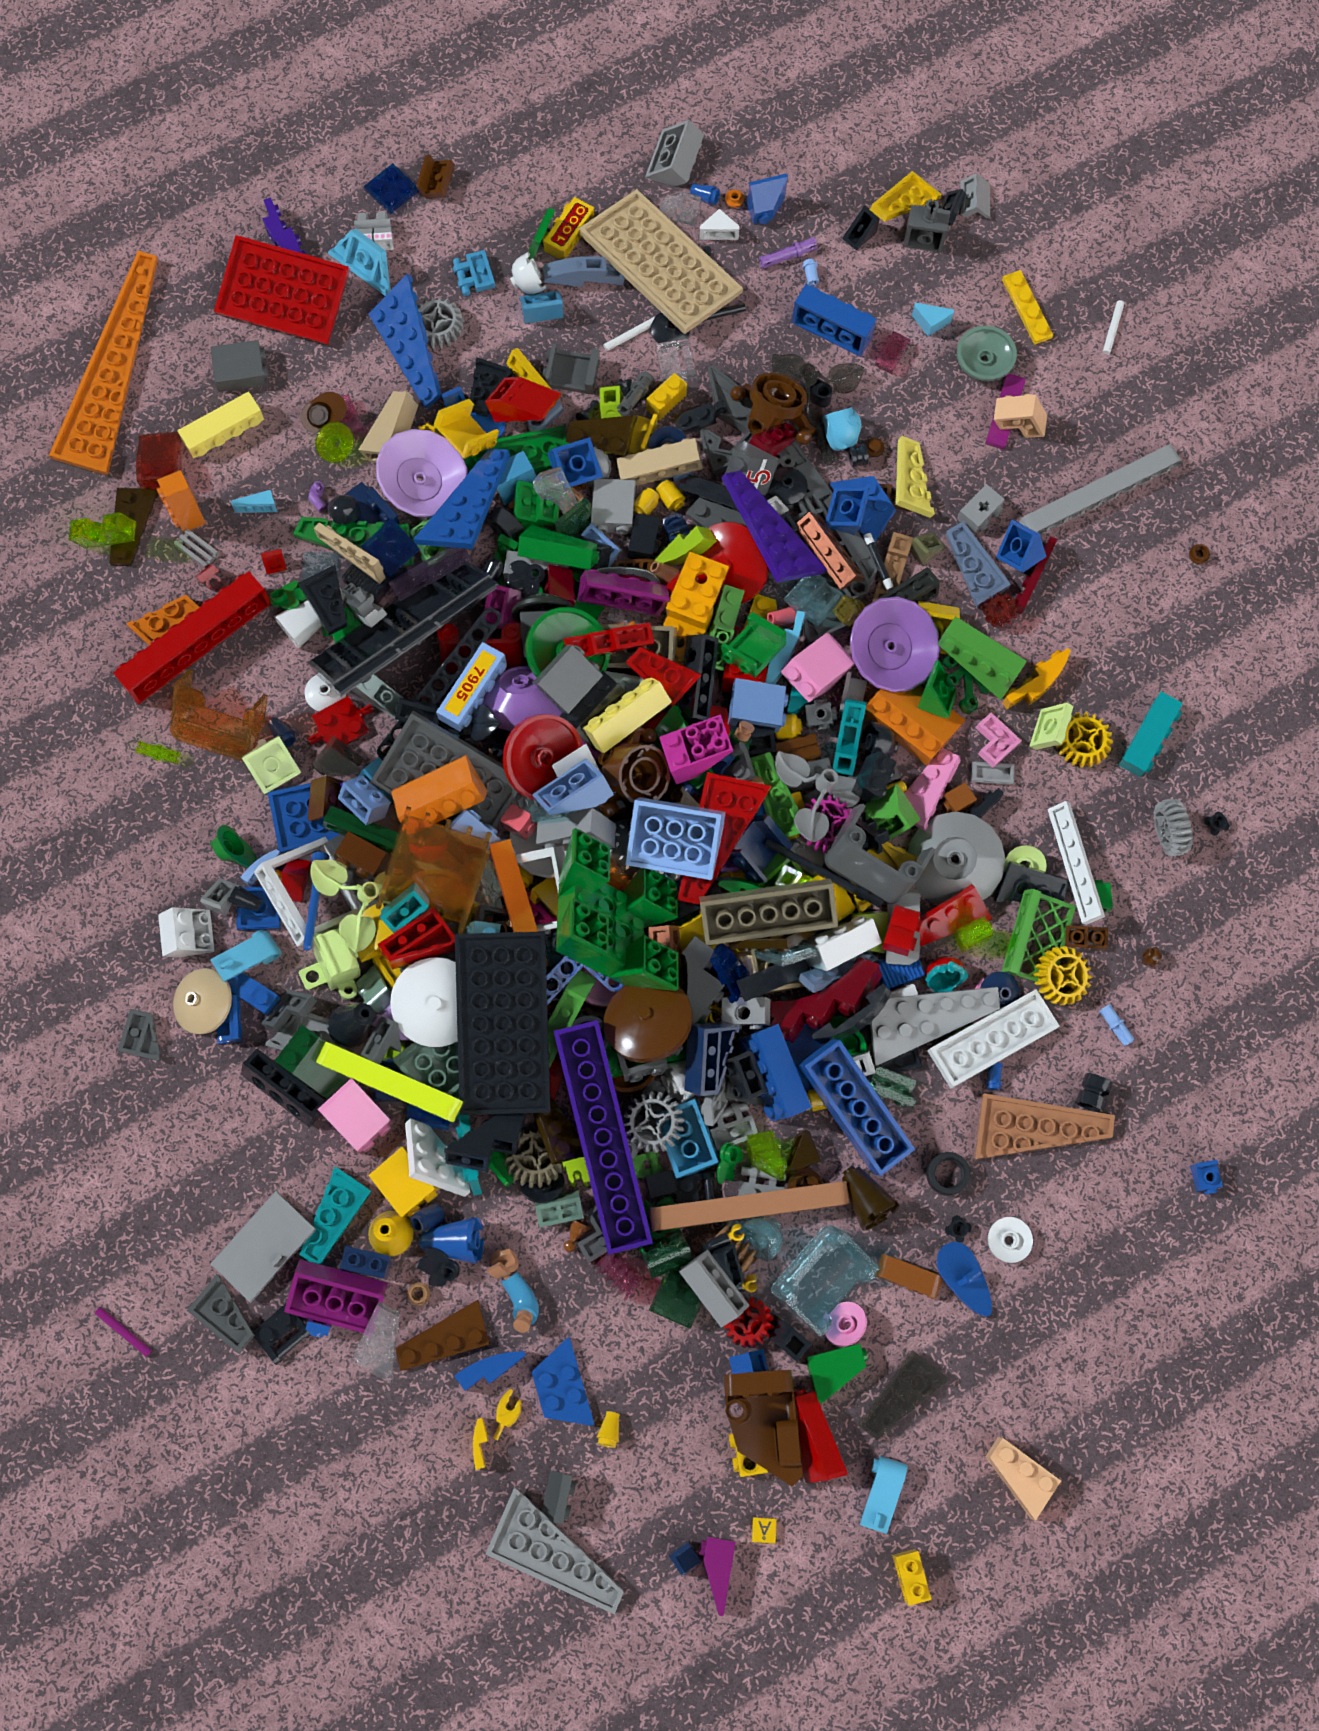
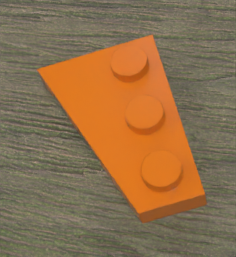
[126,595,200,646]

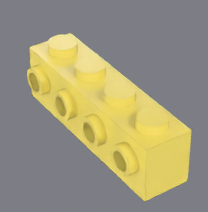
[177,391,264,459]
[583,678,672,753]

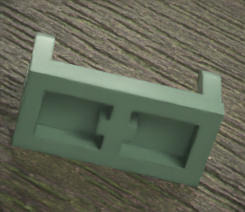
[535,1190,584,1228]

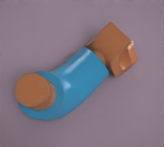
[487,1248,539,1333]

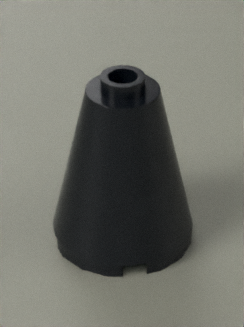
[327,1003,375,1048]

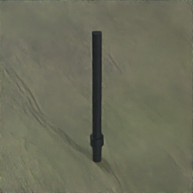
[764,838,883,908]

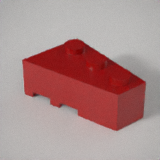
[378,907,455,970]

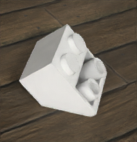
[158,907,215,957]

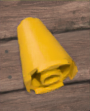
[368,1211,414,1256]

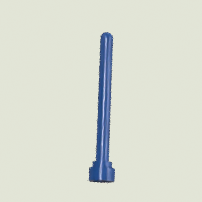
[303,852,330,951]

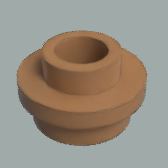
[407,1282,430,1306]

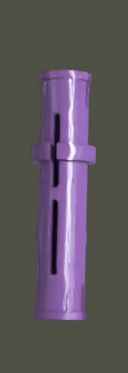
[759,237,818,269]

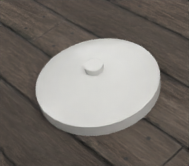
[390,957,458,1047]

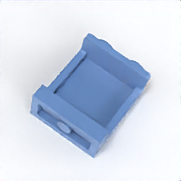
[728,678,788,732]

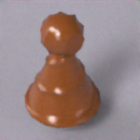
[563,1218,590,1252]

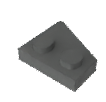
[117,1009,161,1062]

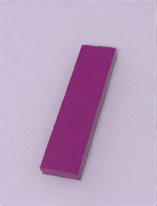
[985,373,1026,450]

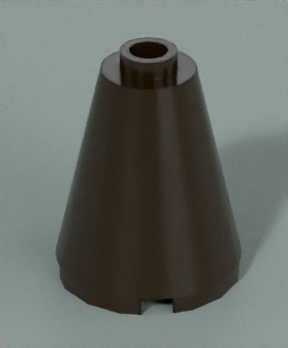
[842,1166,900,1231]

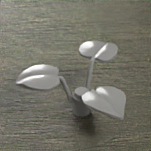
[775,751,860,842]

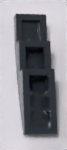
[736,953,810,1002]

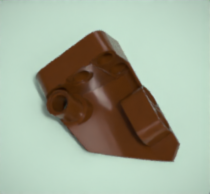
[723,1370,803,1487]

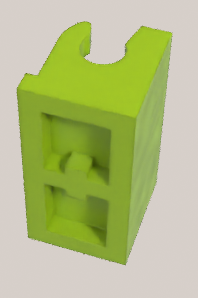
[562,1157,591,1187]

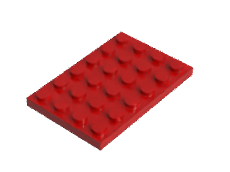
[214,235,350,345]

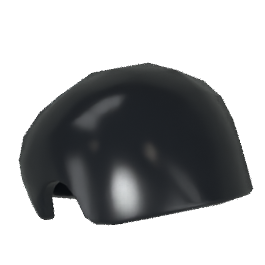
[328,495,361,524]

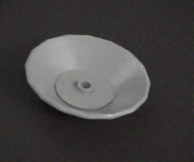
[908,812,1005,906]

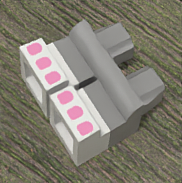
[354,212,394,250]

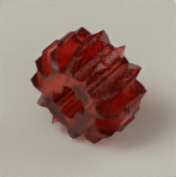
[983,592,1019,628]

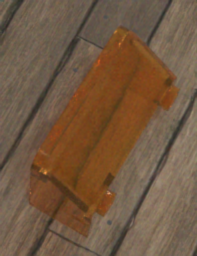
[170,669,268,761]

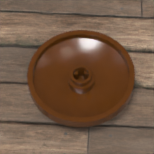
[604,986,693,1063]

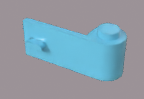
[210,930,282,982]
[860,1455,908,1534]

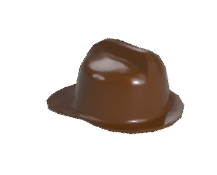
[300,392,347,434]

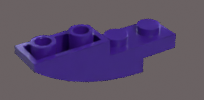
[262,197,306,254]

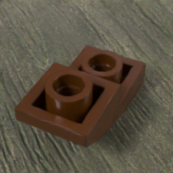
[1065,925,1109,949]

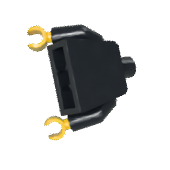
[690,1224,757,1292]

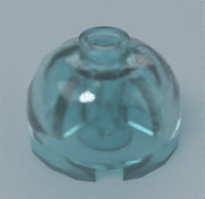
[739,1216,784,1261]

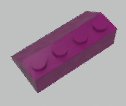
[578,569,670,617]
[284,1259,388,1335]

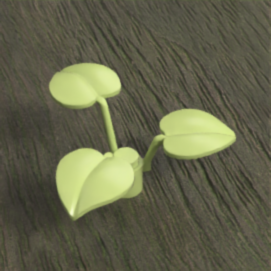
[310,860,410,952]

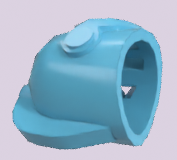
[822,407,861,451]

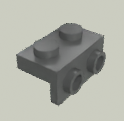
[542,1470,576,1525]

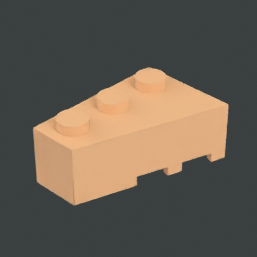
[985,1437,1061,1521]

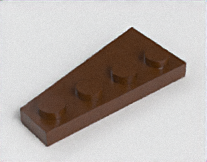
[395,1300,490,1371]

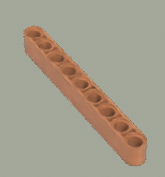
[648,1181,850,1232]

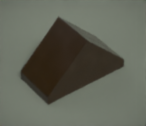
[782,1129,821,1175]

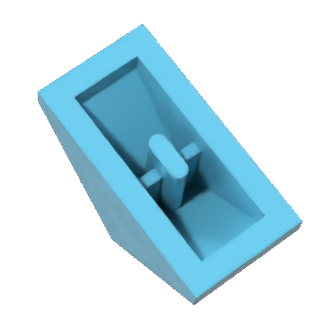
[912,303,954,336]

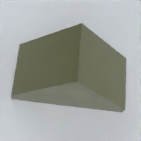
[909,532,946,566]

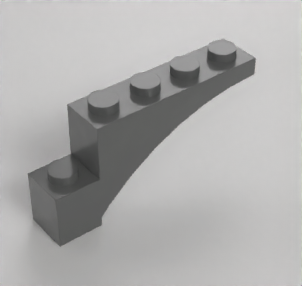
[668,936,725,1059]

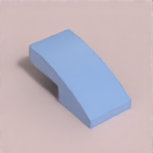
[240,849,282,887]

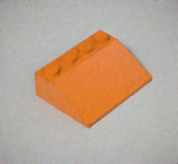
[864,685,966,766]

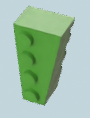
[938,616,1027,700]

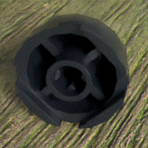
[860,721,898,762]

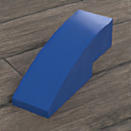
[454,1351,527,1391]

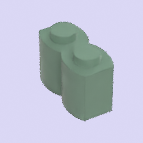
[356,964,392,1014]

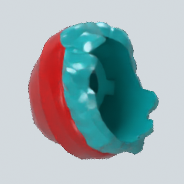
[926,956,968,993]

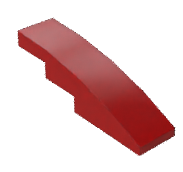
[564,623,654,657]

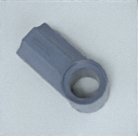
[527,401,564,432]

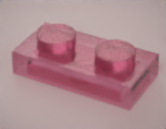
[874,331,911,374]
[339,394,365,438]

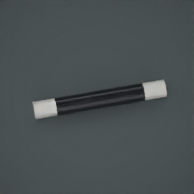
[863,533,894,591]

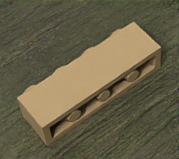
[617,438,703,486]

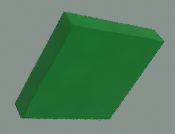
[528,208,555,260]

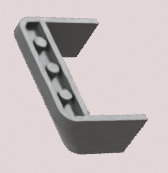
[825,804,936,904]

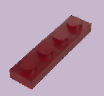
[1013,536,1058,614]

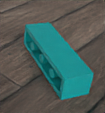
[1118,691,1183,777]

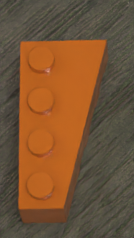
[157,470,206,533]

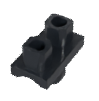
[856,818,890,854]

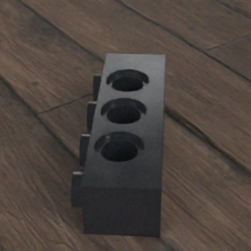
[678,634,719,723]
[240,1048,326,1128]

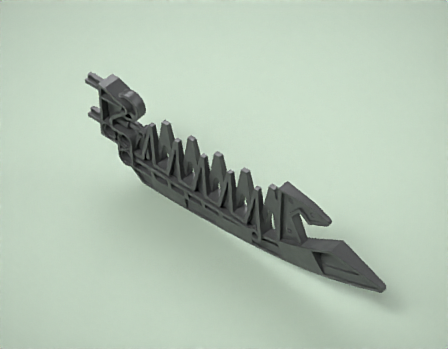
[700,366,878,647]

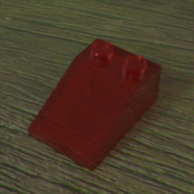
[136,432,182,489]

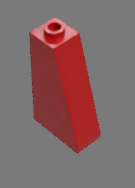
[794,1389,848,1483]

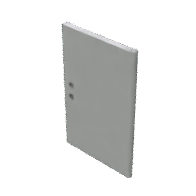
[210,1191,316,1303]

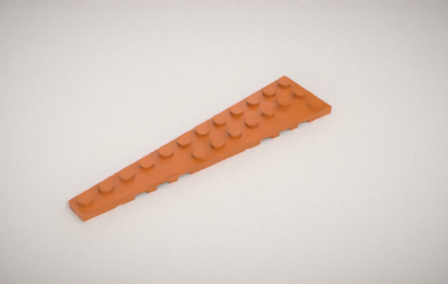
[49,250,158,476]

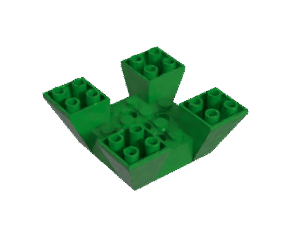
[556,828,678,991]

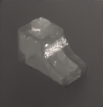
[532,467,578,514]

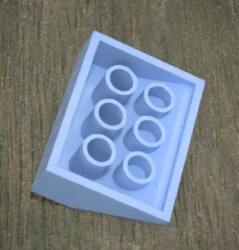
[625,797,726,880]

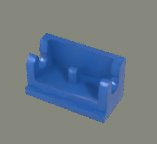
[217,995,242,1044]

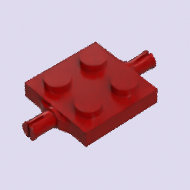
[307,696,374,753]

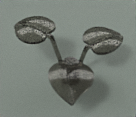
[772,354,864,432]

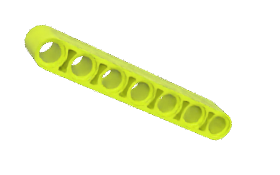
[316,1042,463,1123]

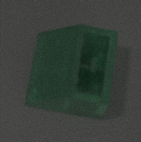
[638,1230,693,1279]
[649,1263,702,1329]

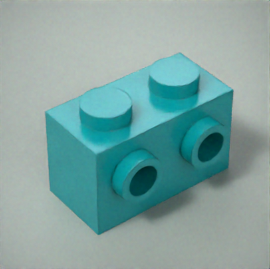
[380,883,430,933]

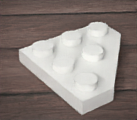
[405,1118,470,1197]

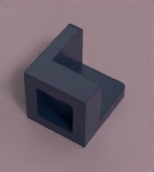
[669,1541,701,1577]

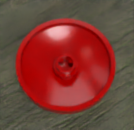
[698,522,769,604]
[503,714,583,801]

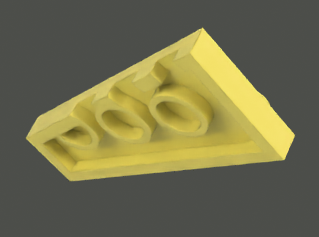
[896,436,935,518]

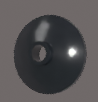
[651,312,690,348]
[768,467,808,505]
[520,1165,565,1203]

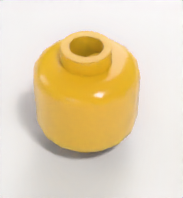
[773,713,802,741]

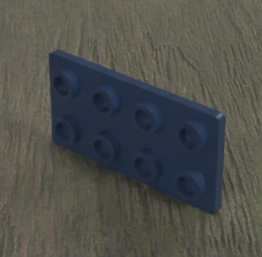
[344,482,412,564]

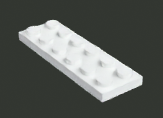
[928,989,1060,1089]

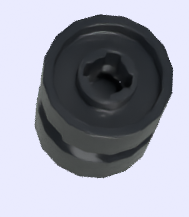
[1075,1073,1113,1113]

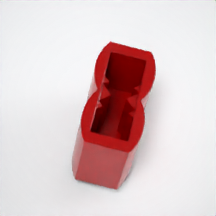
[882,905,923,956]

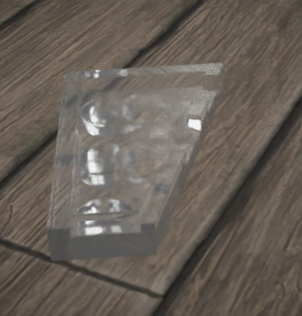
[351,1302,400,1384]

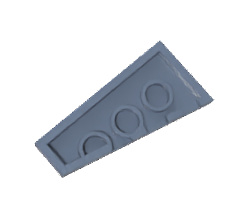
[945,521,1011,608]

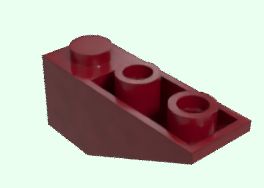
[749,422,797,457]

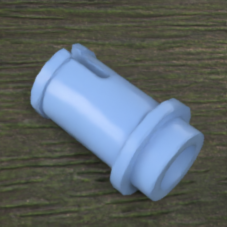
[802,259,819,286]

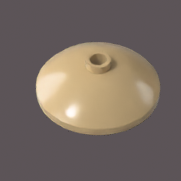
[173,968,232,1034]

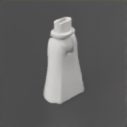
[274,588,347,648]

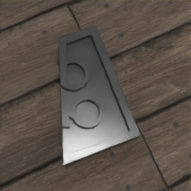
[187,1274,255,1354]

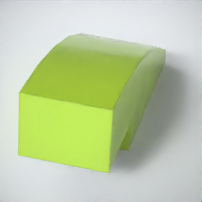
[654,526,717,566]

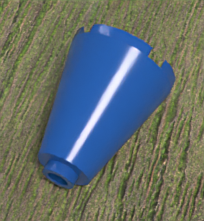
[419,1217,484,1263]

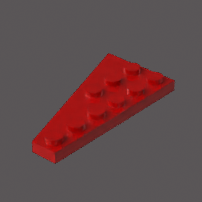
[677,772,772,905]

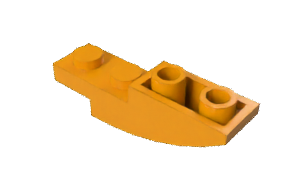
[1002,648,1071,709]

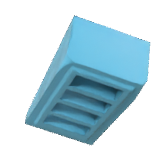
[231,490,278,513]

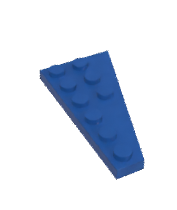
[368,274,442,408]
[414,448,510,549]

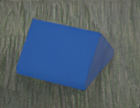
[825,487,870,535]
[996,519,1046,572]

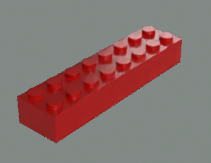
[113,571,271,705]

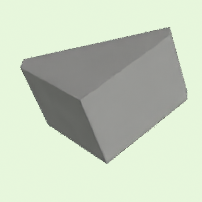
[200,878,240,916]

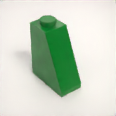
[805,1344,868,1403]

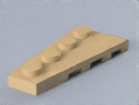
[314,523,385,584]

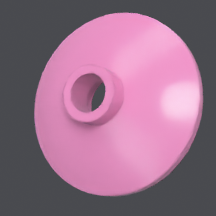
[824,1302,867,1346]

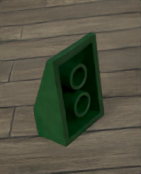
[274,1024,350,1099]

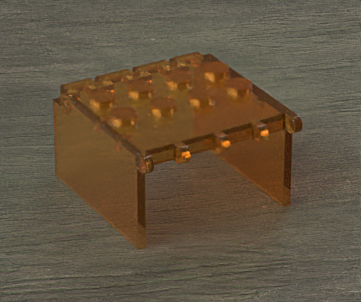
[376,806,492,934]

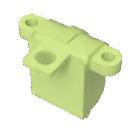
[299,928,361,1001]

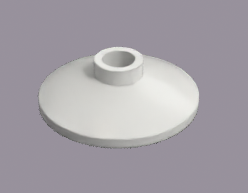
[305,675,346,711]
[988,1217,1033,1263]

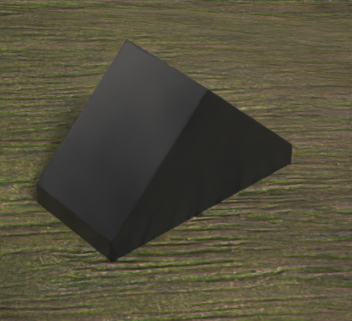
[842,205,880,251]

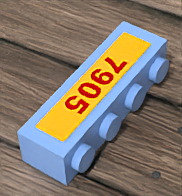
[436,642,507,732]

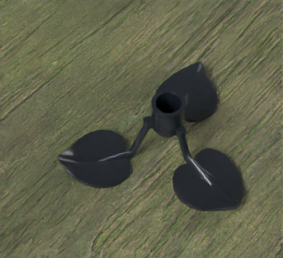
[445,675,502,741]

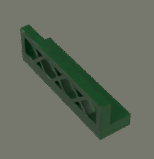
[322,806,408,860]

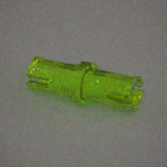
[136,741,181,764]

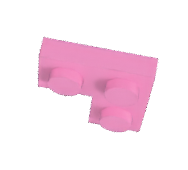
[976,713,1022,768]

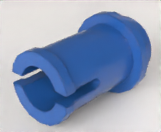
[985,1062,1003,1091]

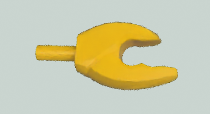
[493,1388,522,1441]

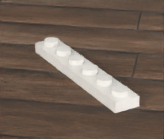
[1048,801,1105,925]

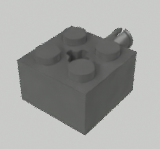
[903,199,950,253]

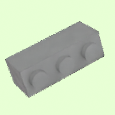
[679,1250,750,1327]

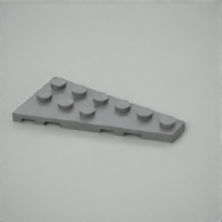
[868,987,1000,1066]
[485,1486,624,1615]

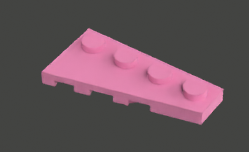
[904,748,961,831]

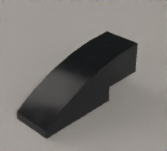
[395,698,463,735]

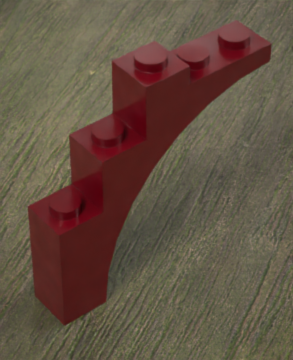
[741,957,882,1044]

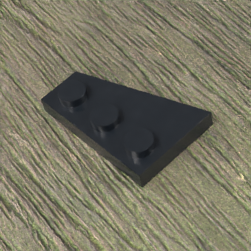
[298,565,347,636]

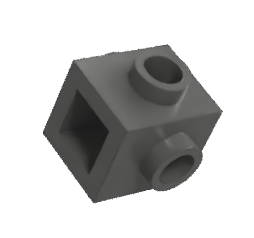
[805,699,837,730]

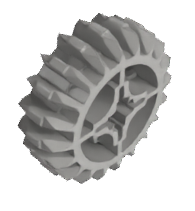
[417,297,464,350]
[1153,799,1193,856]
[623,1092,684,1153]

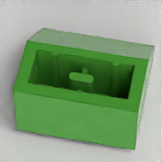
[864,783,921,840]

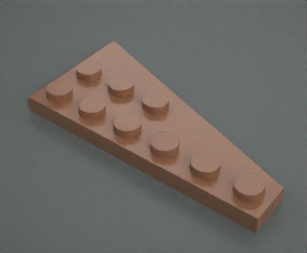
[974,1093,1115,1160]

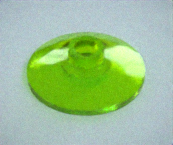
[315,422,354,463]

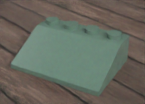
[392,1041,459,1117]

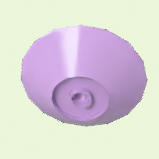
[376,429,468,518]

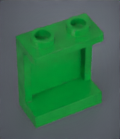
[721,612,787,678]

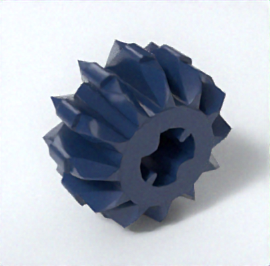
[663,513,690,543]

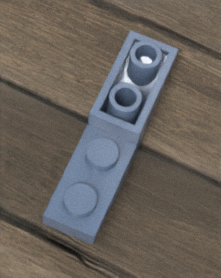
[543,256,624,287]
[798,950,878,993]

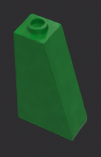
[518,525,599,570]

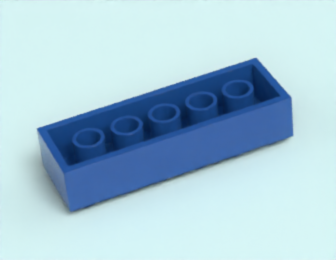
[797,1039,915,1176]

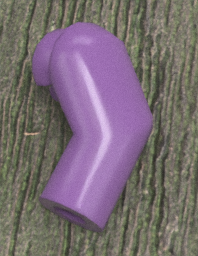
[308,481,327,513]

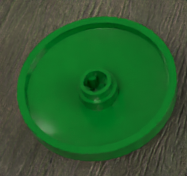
[525,607,610,678]

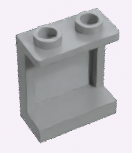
[591,479,636,535]

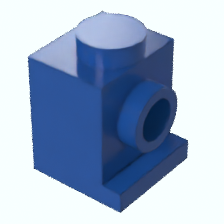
[1190,1160,1223,1195]

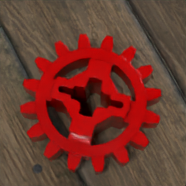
[724,1297,774,1348]

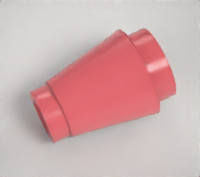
[767,607,797,628]

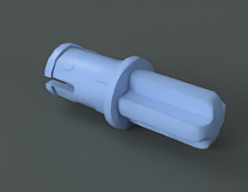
[1099,1004,1134,1046]

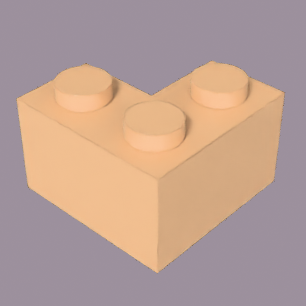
[994,394,1047,438]

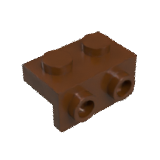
[416,154,455,199]

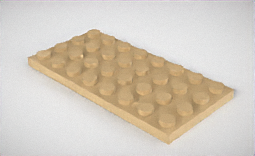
[578,189,743,334]

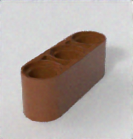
[874,1254,943,1300]

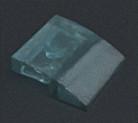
[784,575,844,627]

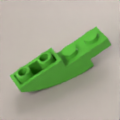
[708,585,744,671]

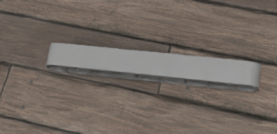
[1019,444,1182,535]

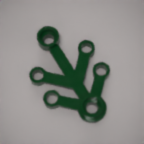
[943,655,991,714]

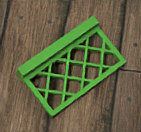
[1001,889,1076,982]

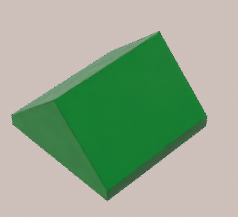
[918,660,958,718]

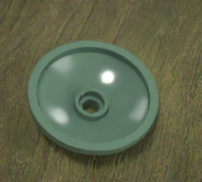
[957,326,1017,381]

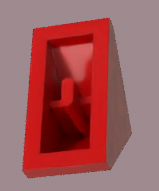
[281,859,311,903]

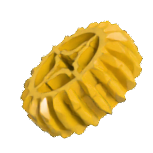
[1056,712,1113,768]
[1034,946,1092,1005]

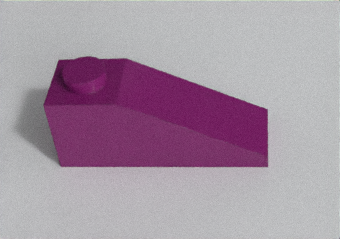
[699,1535,736,1616]

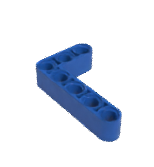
[547,954,624,1004]

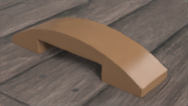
[873,532,913,602]

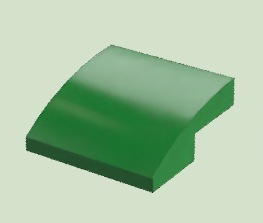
[514,480,560,525]

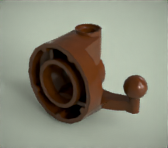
[730,373,816,445]
[596,726,670,818]

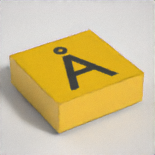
[752,1517,777,1544]

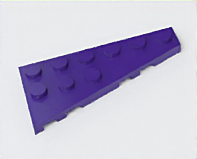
[722,471,827,583]

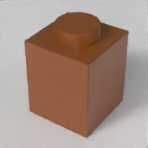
[941,782,977,813]

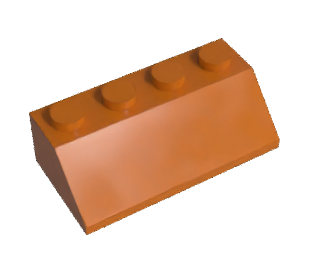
[391,755,488,834]

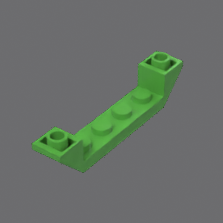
[548,970,597,1068]

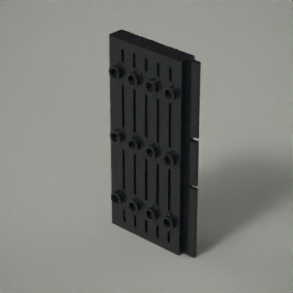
[308,557,498,697]

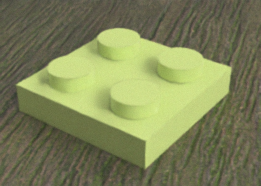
[1029,703,1074,750]
[242,736,301,794]

